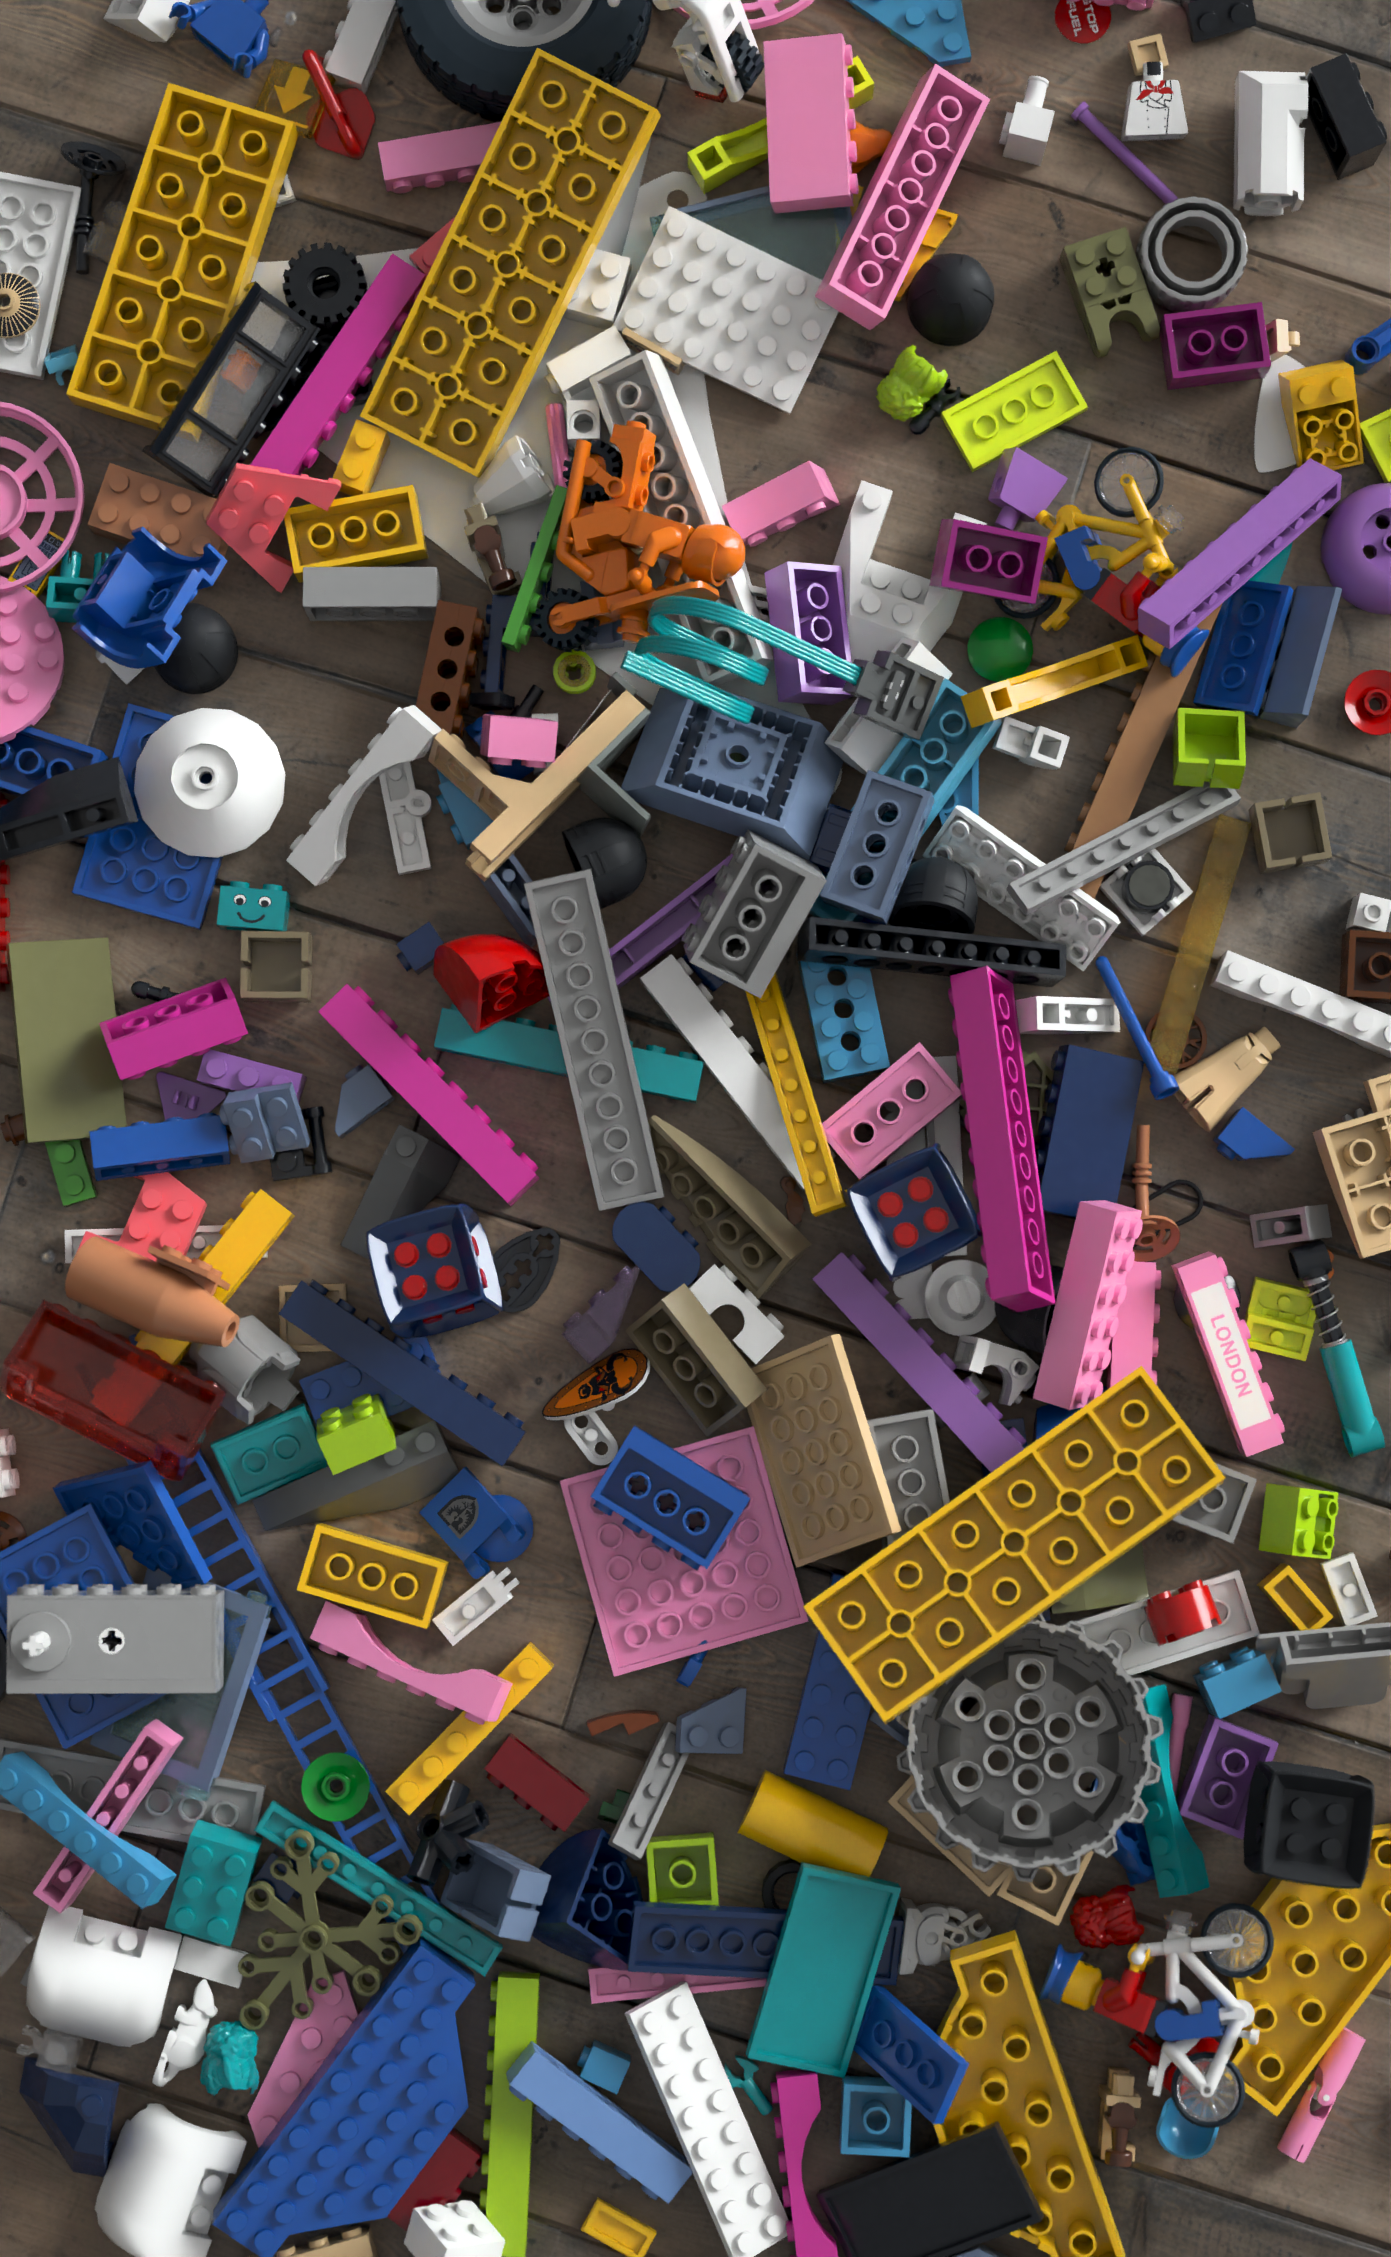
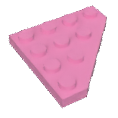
[248,1970,359,2148]

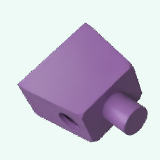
[988,447,1068,530]

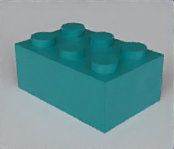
[165,1820,263,1947]

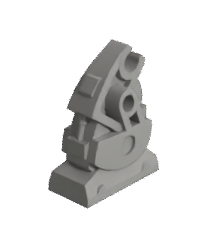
[898,1897,991,1974]

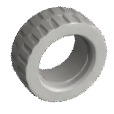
[1135,196,1248,312]

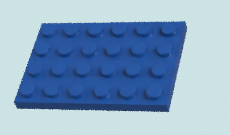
[72,703,223,930]
[0,1503,168,1750]

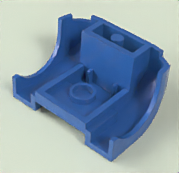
[71,527,228,669]

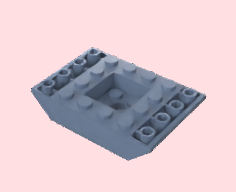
[621,688,843,860]

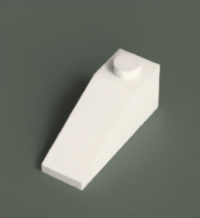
[1015,996,1120,1034]

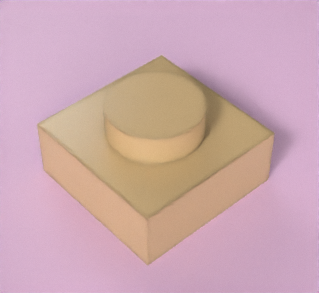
[1127,33,1169,77]

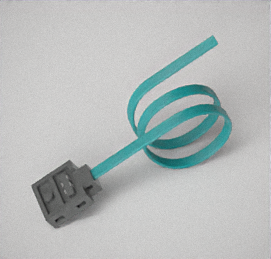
[621,596,944,740]

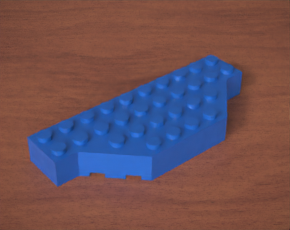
[212,1936,476,2257]

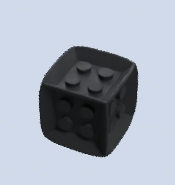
[1243,1761,1375,1889]

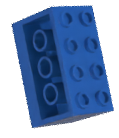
[590,1425,750,1570]

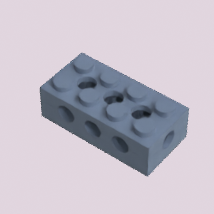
[820,770,935,925]

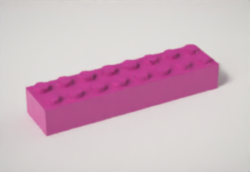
[318,984,540,1206]

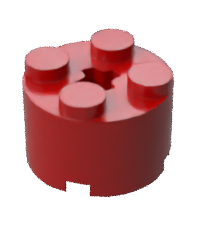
[1144,1579,1222,1647]

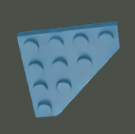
[846,0,971,67]

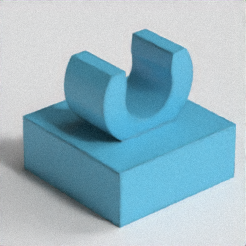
[44,345,79,386]

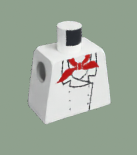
[1121,62,1188,141]

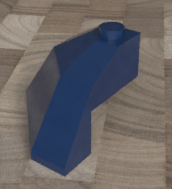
[19,2056,120,2177]

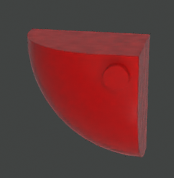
[433,934,550,1034]

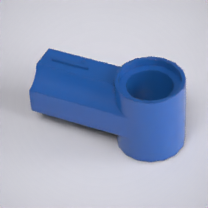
[1344,318,1391,375]

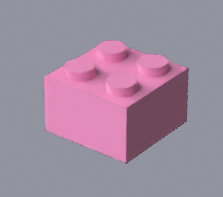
[480,714,558,768]

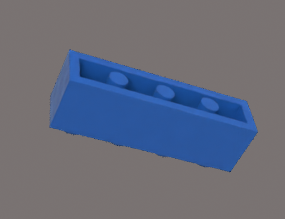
[89,1113,230,1181]

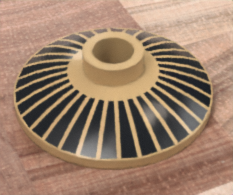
[0,273,41,338]

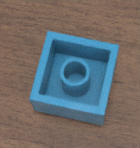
[1193,1646,1282,1719]
[839,2076,912,2157]

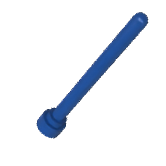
[1095,956,1179,1100]

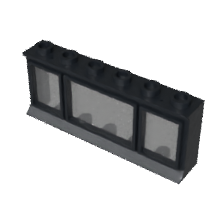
[142,281,320,497]

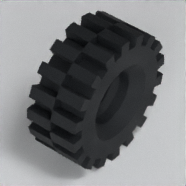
[282,242,368,334]

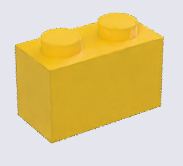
[333,419,391,496]
[1257,1563,1333,1631]

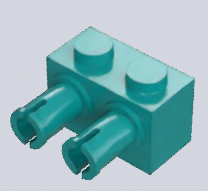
[46,550,110,623]

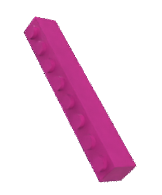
[250,254,426,476]

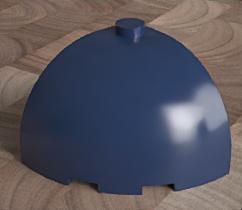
[532,1829,643,1971]

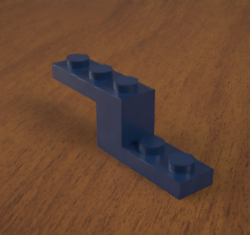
[480,532,554,693]

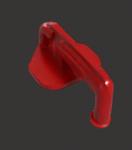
[302,49,376,160]

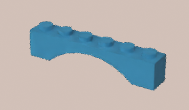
[0,1751,177,1908]

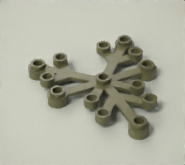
[238,1829,423,2030]

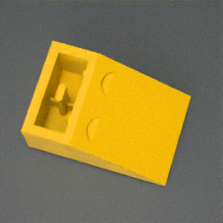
[1278,360,1364,470]

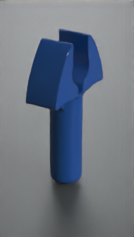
[676,1640,708,1688]

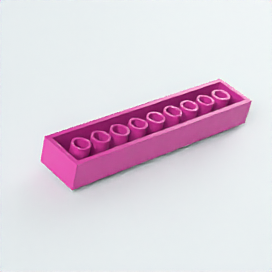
[948,966,1056,1312]

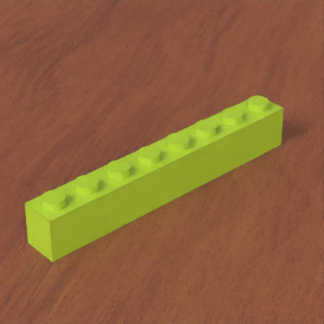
[480,1971,540,2257]

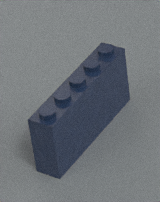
[1035,1044,1144,1220]

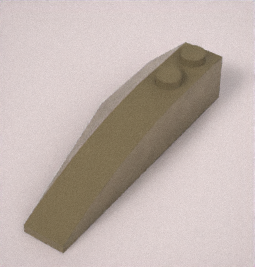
[648,1115,812,1300]

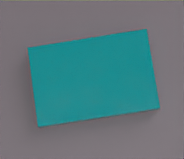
[210,1403,329,1505]

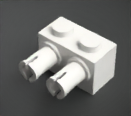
[999,76,1055,166]

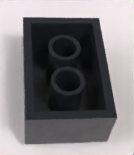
[1305,53,1387,180]

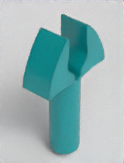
[724,2055,773,2116]

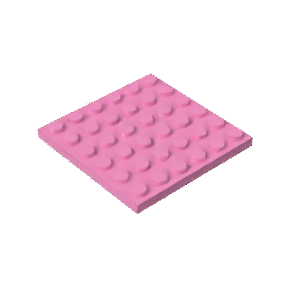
[560,1426,809,1677]

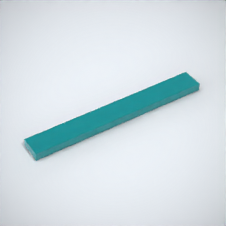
[254,1800,504,1977]

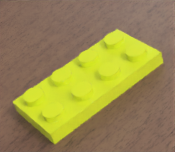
[941,351,1088,472]

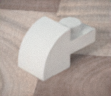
[992,716,1070,769]

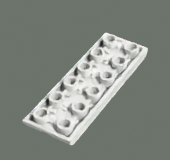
[922,805,1120,972]

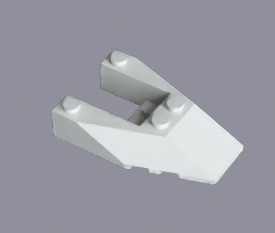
[833,480,987,663]

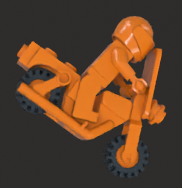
[534,421,746,652]

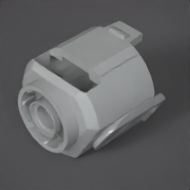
[189,1315,301,1425]

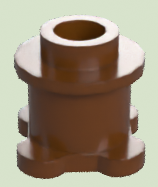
[0,1113,25,1146]

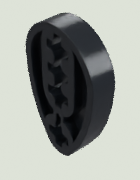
[492,1227,561,1313]

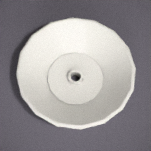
[134,708,286,858]

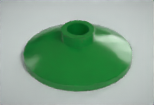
[301,1752,370,1822]

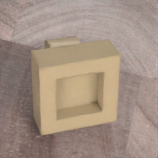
[1265,319,1300,361]

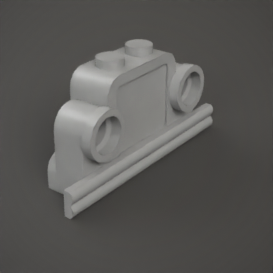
[1256,1622,1391,1709]

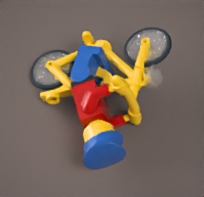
[994,447,1209,678]

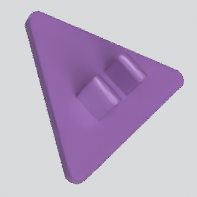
[156,1072,227,1120]

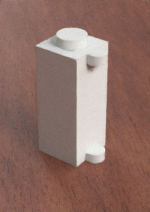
[544,325,632,402]

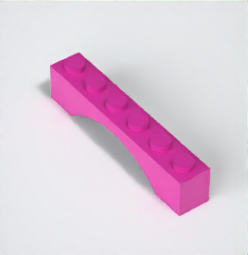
[770,2069,838,2257]

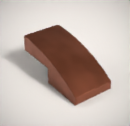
[587,1710,660,1736]

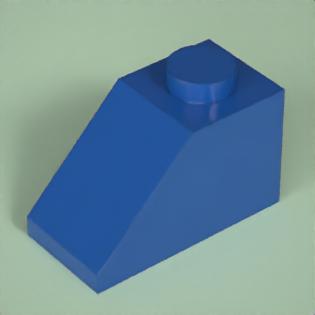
[1213,1107,1295,1161]

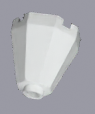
[472,435,555,516]

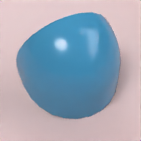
[1156,2095,1219,2159]

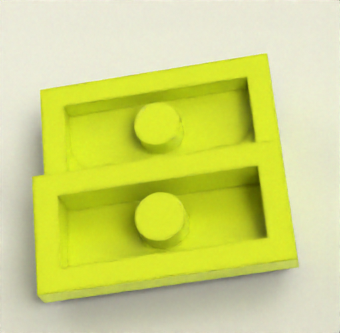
[1245,1276,1316,1361]

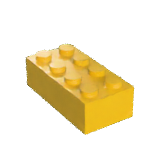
[284,485,428,583]
[297,1523,449,1629]

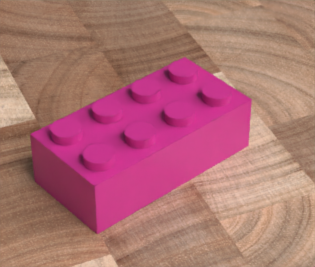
[99,977,248,1080]

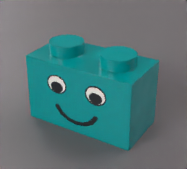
[217,881,291,931]

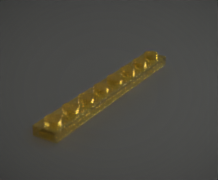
[1144,814,1252,1075]

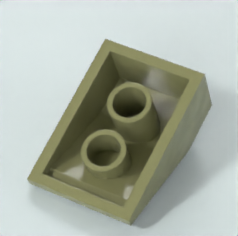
[1049,1541,1148,1614]

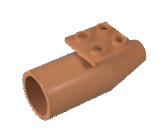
[65,1236,240,1347]

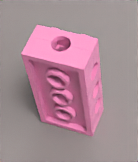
[822,1042,962,1180]

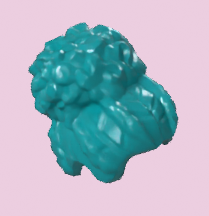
[200,2020,260,2095]

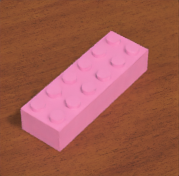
[1033,1200,1143,1410]

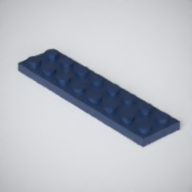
[626,1901,904,1986]

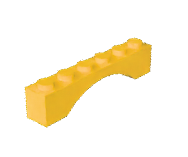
[960,635,1148,728]
[385,1641,554,1815]

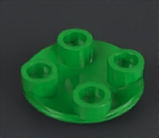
[967,617,1033,682]

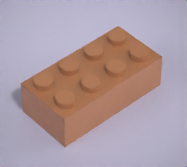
[87,463,229,557]

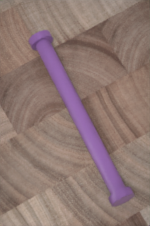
[1071,101,1179,204]

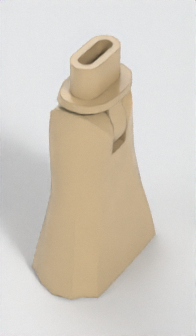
[1173,1027,1281,1132]

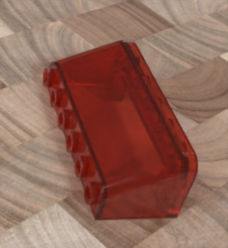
[0,1300,226,1481]

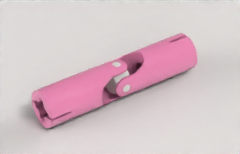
[1277,2027,1366,2163]

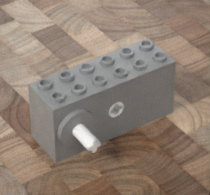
[6,1584,224,1694]

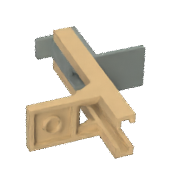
[428,672,651,882]

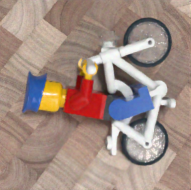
[1038,1903,1274,2128]

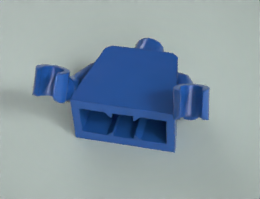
[169,0,270,78]

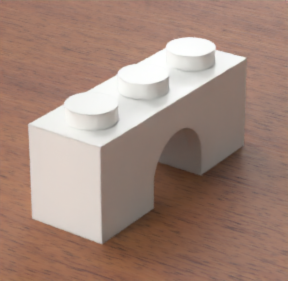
[689,1264,785,1365]

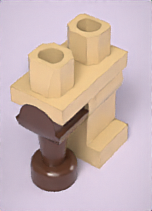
[1097,2067,1141,2167]

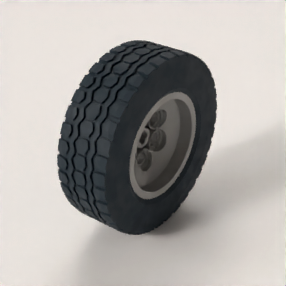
[396,0,652,122]

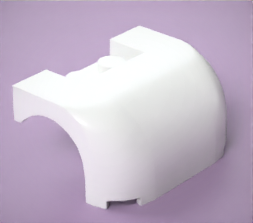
[26,1906,183,2047]
[95,2103,247,2257]

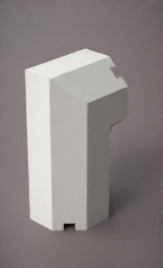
[1233,71,1308,216]

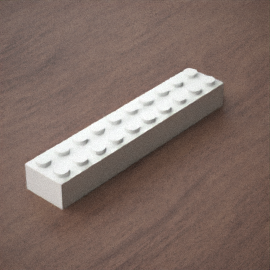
[589,350,774,686]

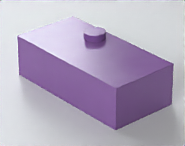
[764,561,853,705]

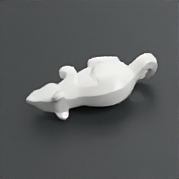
[152,1979,218,2087]

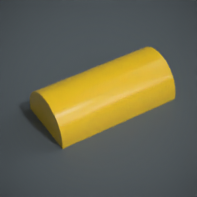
[737,1770,888,1877]

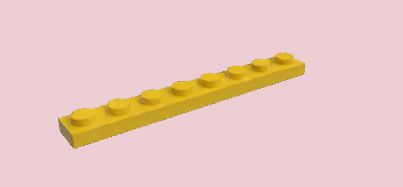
[745,972,847,1217]

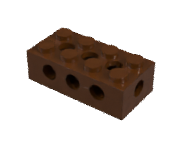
[416,600,486,740]

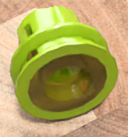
[553,650,596,694]

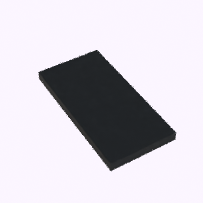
[816,2121,1044,2257]

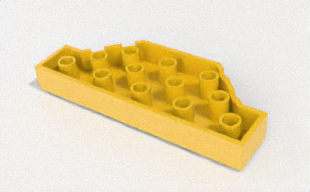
[1223,1823,1391,2117]
[933,1930,1125,2257]

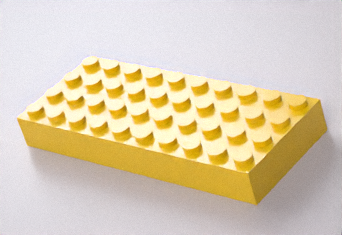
[66,83,299,443]

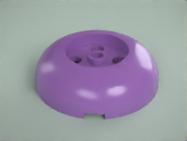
[1321,483,1391,614]

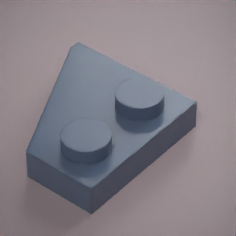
[675,1687,746,1754]

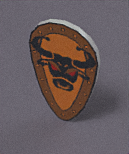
[542,1348,650,1420]

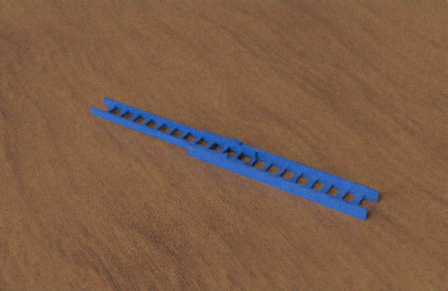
[75,1334,443,1953]

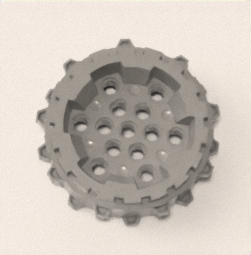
[896,1613,1164,1882]

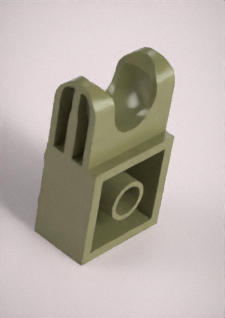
[1059,227,1160,358]

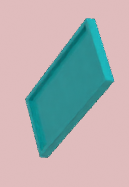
[746,1862,901,2078]

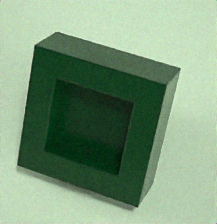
[597,1789,630,1824]

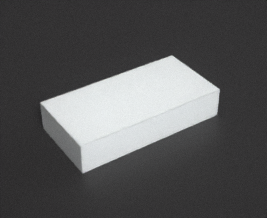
[174,1934,248,1988]

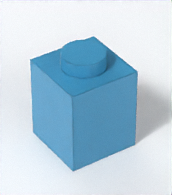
[577,2039,631,2094]

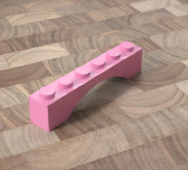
[310,1601,513,1725]

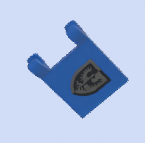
[419,1467,527,1579]

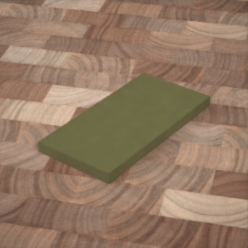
[6,937,127,1144]

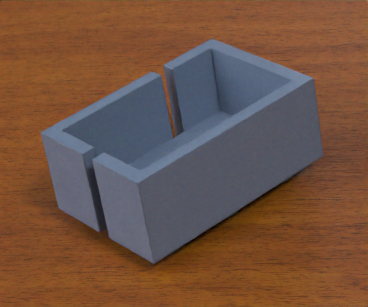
[440,1838,551,1942]

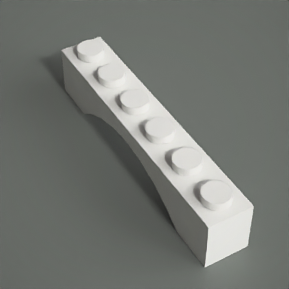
[286,705,442,886]
[1210,950,1391,1058]

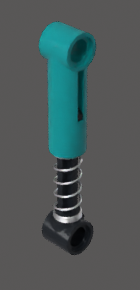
[1288,1240,1385,1457]

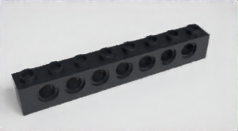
[797,917,1066,987]

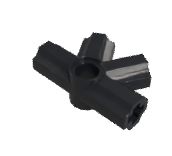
[407,1779,489,1887]

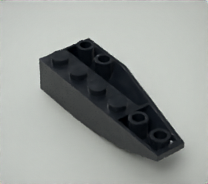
[0,757,138,862]

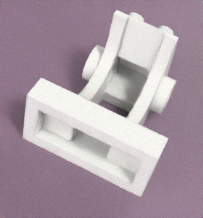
[953,1335,1040,1406]

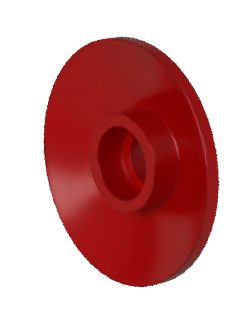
[1344,670,1391,736]

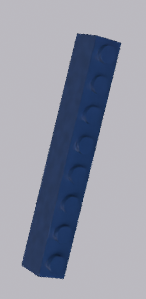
[279,1279,526,1466]

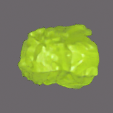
[876,345,948,422]

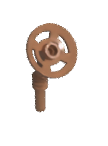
[1132,1125,1180,1262]

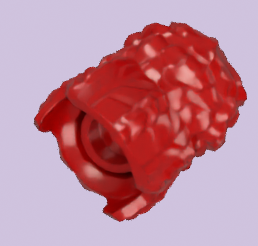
[1070,1884,1145,1949]

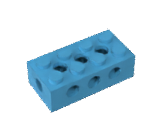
[798,961,890,1084]

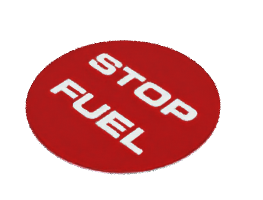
[1055,0,1111,44]

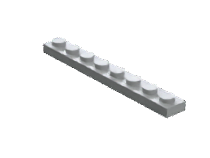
[1007,782,1241,916]

